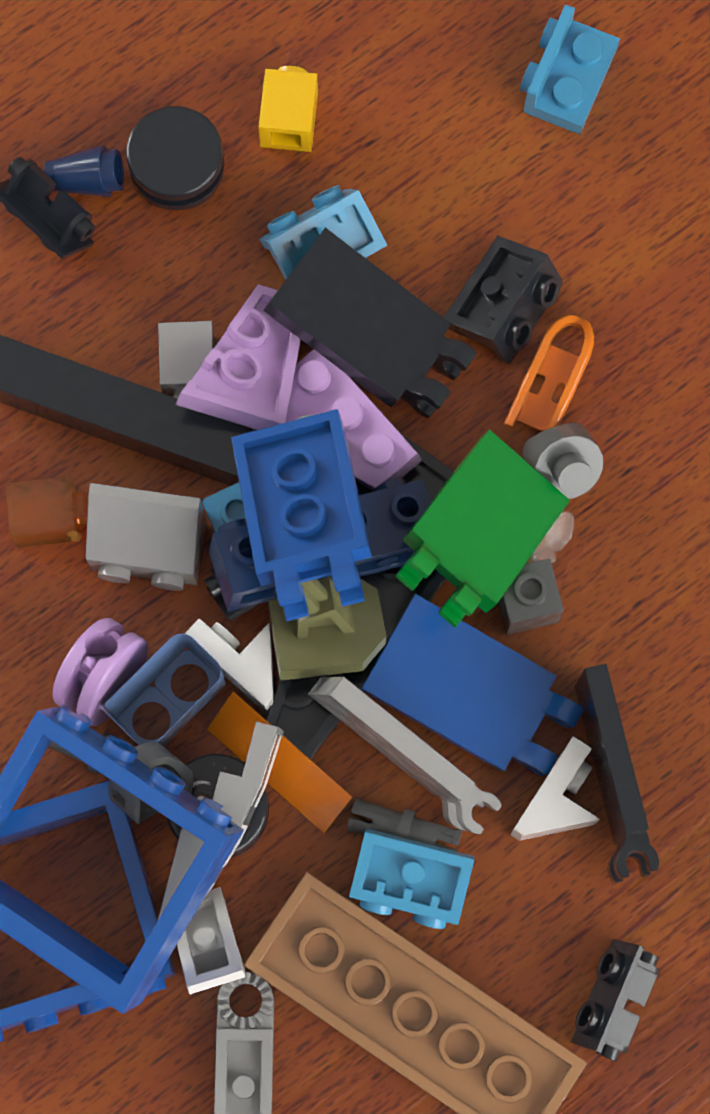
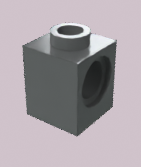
[498,558,564,635]

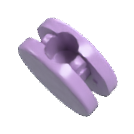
[53,618,148,726]

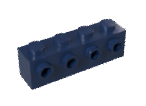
[208,479,431,612]

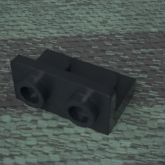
[443,235,563,364]

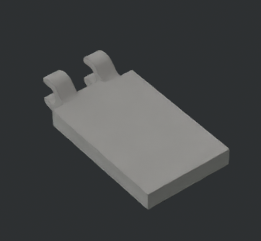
[308,677,501,834]

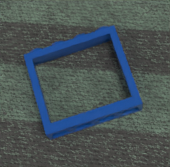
[0,705,244,1014]
[0,781,176,1042]

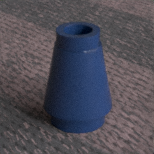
[44,145,124,197]

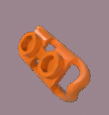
[503,315,594,432]

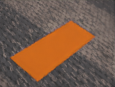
[207,691,352,833]

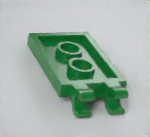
[395,429,570,628]

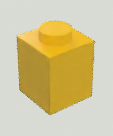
[259,66,318,152]

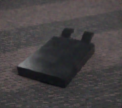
[263,227,477,419]
[574,664,659,884]

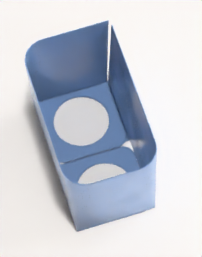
[101,634,226,747]

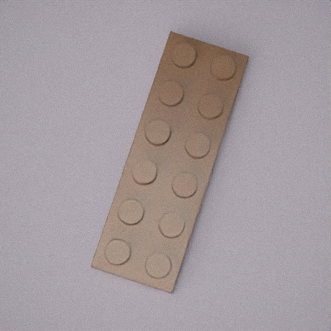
[244,872,587,1114]

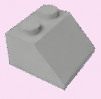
[86,483,207,591]

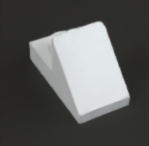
[185,618,274,715]
[510,737,600,841]
[177,887,245,994]

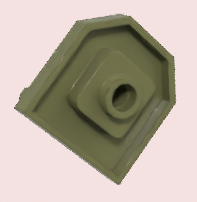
[267,576,386,681]

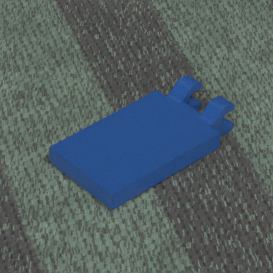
[231,409,372,621]
[360,594,585,776]

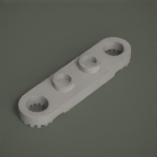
[214,972,274,1114]

